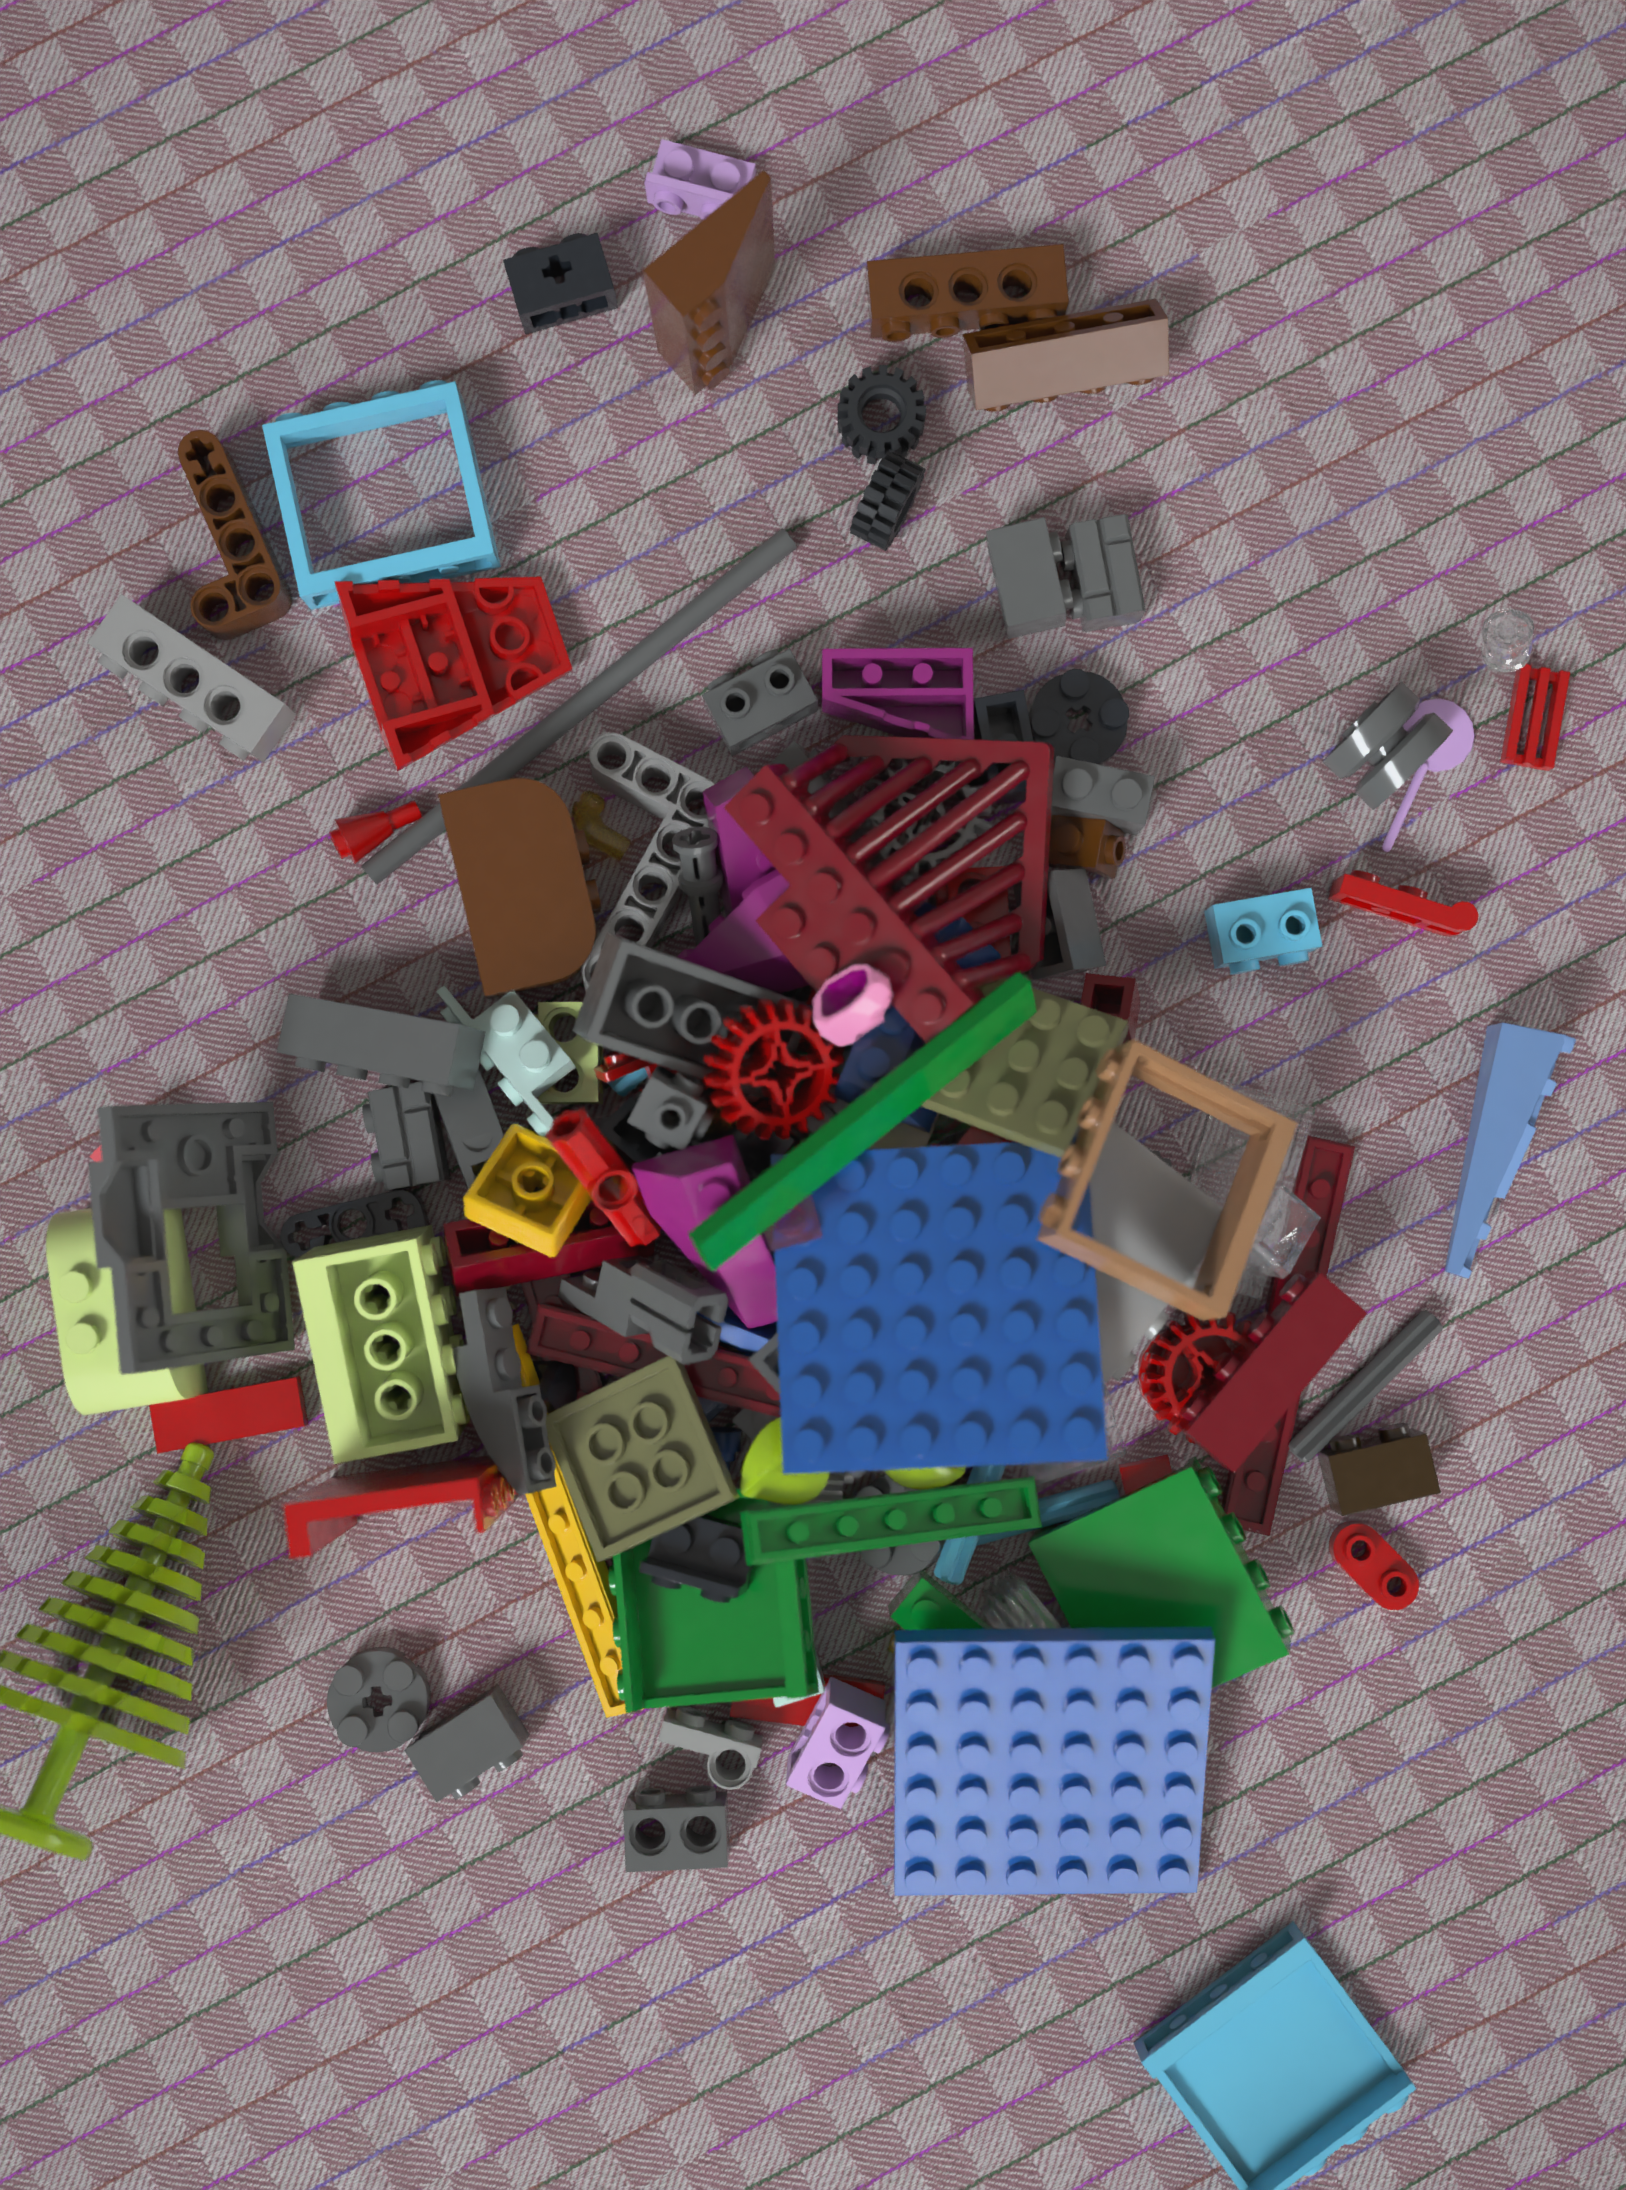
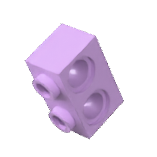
[786,1677,890,1809]

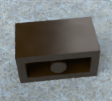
[1317,1423,1441,1516]

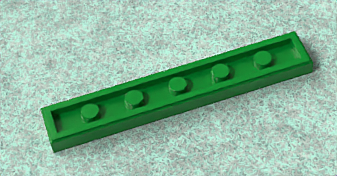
[740,1476,1042,1566]

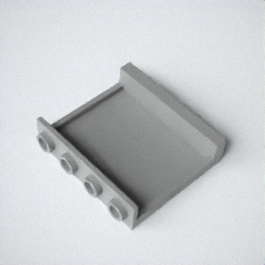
[1090,1121,1223,1383]

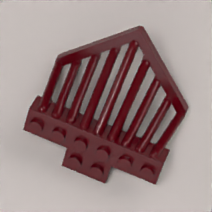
[723,735,1054,1043]

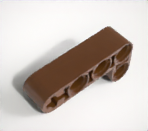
[178,430,292,640]

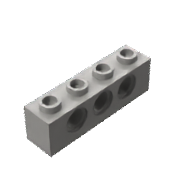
[87,594,296,763]

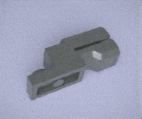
[558,1255,728,1364]

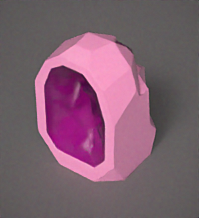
[813,965,893,1047]

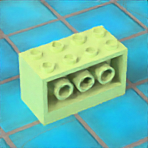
[293,1225,471,1464]

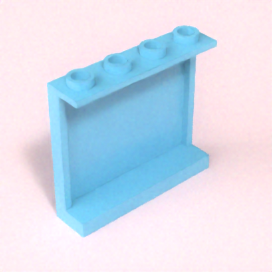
[1134,1921,1416,2190]

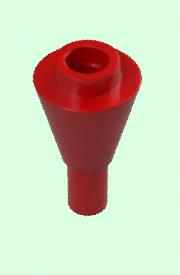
[329,800,422,864]

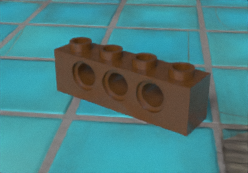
[866,244,1069,342]

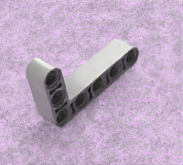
[582,732,714,992]

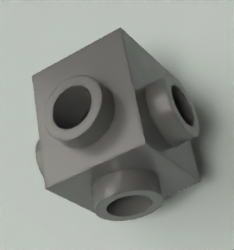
[627,1066,715,1150]

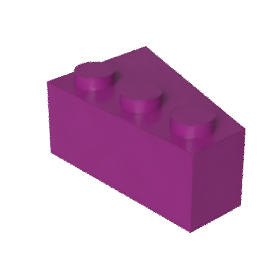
[703,766,776,917]

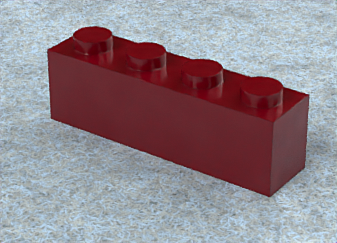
[443,1198,655,1297]
[1177,1271,1368,1473]

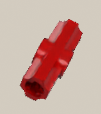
[546,1108,662,1247]

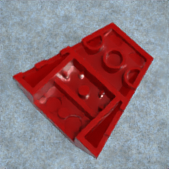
[334,577,573,772]

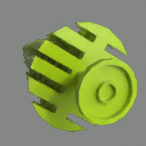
[0,1442,214,1861]

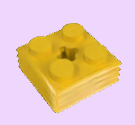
[463,1124,591,1257]

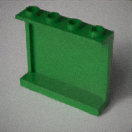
[1028,1456,1295,1689]
[608,1489,819,1713]

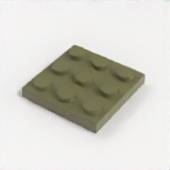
[922,978,1128,1158]
[545,1356,740,1562]

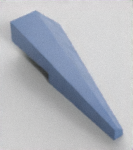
[1445,1022,1576,1279]

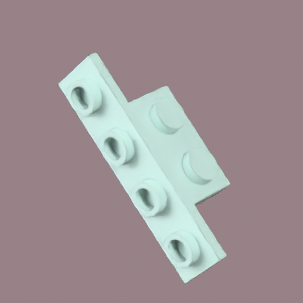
[436,986,576,1138]

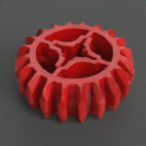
[703,998,845,1140]
[1141,1311,1252,1444]

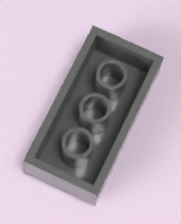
[573,933,812,1100]

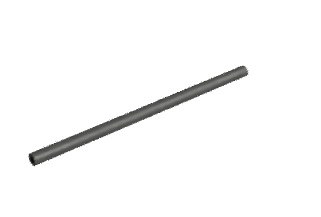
[361,528,797,885]

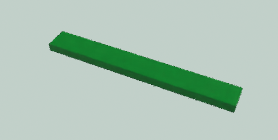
[689,971,1037,1272]

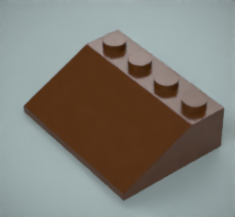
[643,169,775,395]

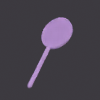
[1382,698,1475,852]

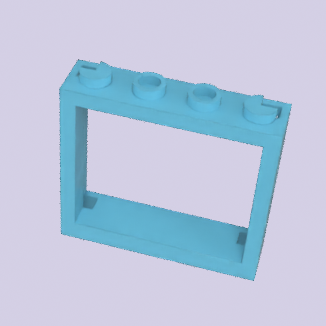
[262,380,501,610]

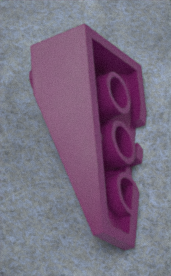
[677,869,810,993]
[632,1135,777,1329]

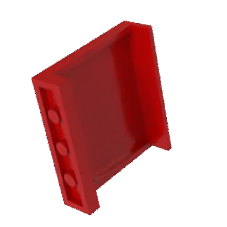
[283,1455,518,1559]

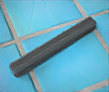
[1288,1310,1443,1463]

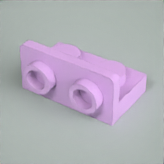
[644,139,756,220]

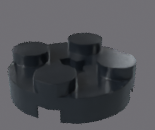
[1029,669,1129,765]

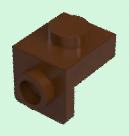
[1049,815,1126,879]

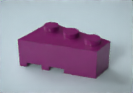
[822,648,974,739]

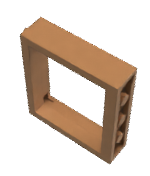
[1037,1039,1298,1320]

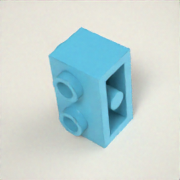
[1204,888,1322,975]

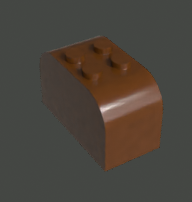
[438,778,602,999]

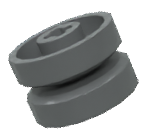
[1322,681,1453,810]

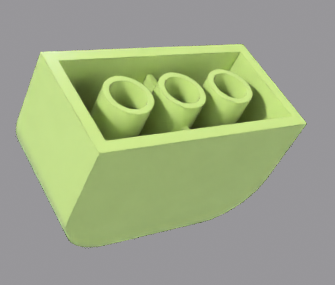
[46,1208,208,1415]

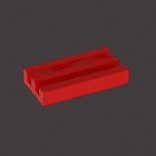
[1500,663,1570,771]

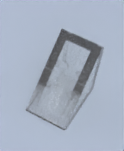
[1248,1185,1321,1278]

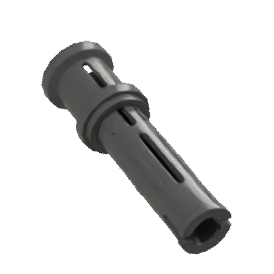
[672,827,724,946]

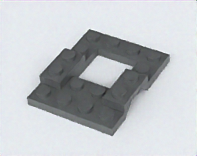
[88,1102,295,1375]

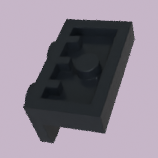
[639,1515,753,1603]

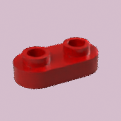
[1329,1521,1419,1610]

